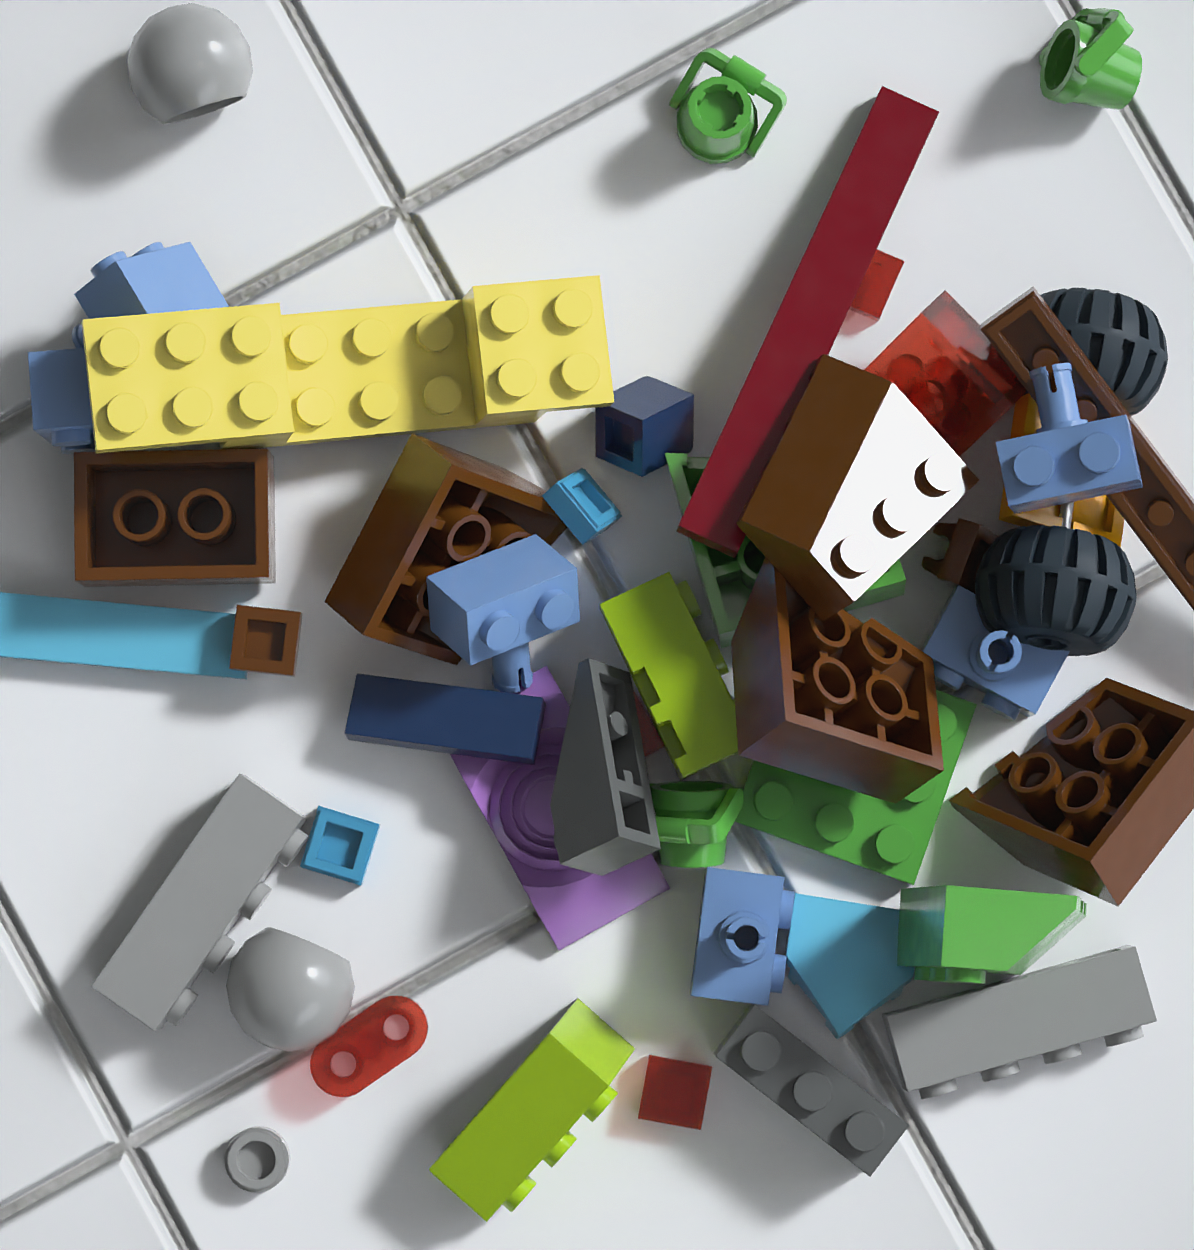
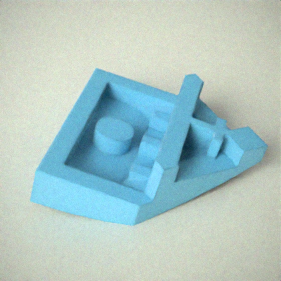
[785,893,915,1040]

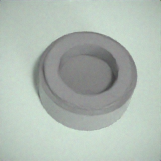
[224,1126,291,1192]

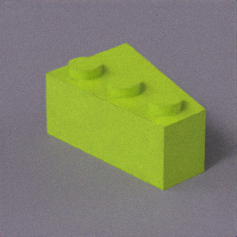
[599,572,738,781]
[429,998,635,1222]

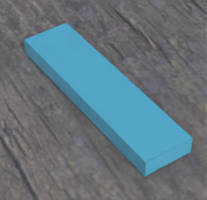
[0,592,248,680]

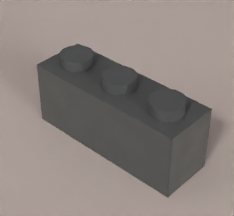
[713,1004,910,1177]

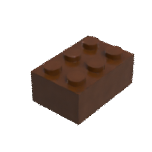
[74,448,276,587]

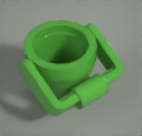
[1039,8,1142,110]
[669,48,787,164]
[649,781,744,868]

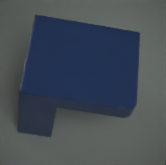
[595,376,694,477]

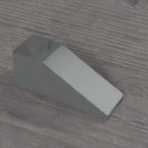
[550,658,661,876]

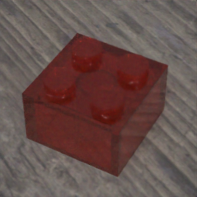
[864,290,1027,457]

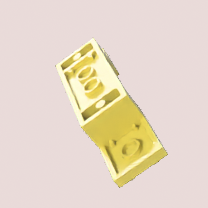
[82,275,614,454]

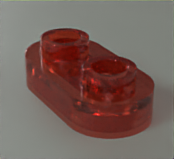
[310,995,429,1097]

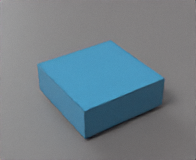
[542,468,622,545]
[300,806,381,885]

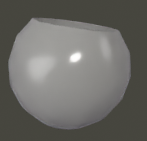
[127,3,253,124]
[226,927,355,1052]

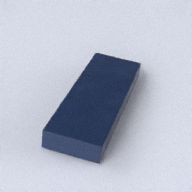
[344,673,546,765]

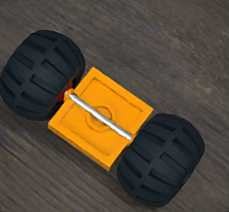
[975,288,1168,656]

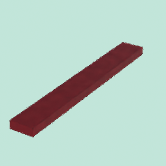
[676,86,939,558]

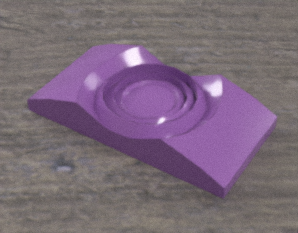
[450,665,670,950]

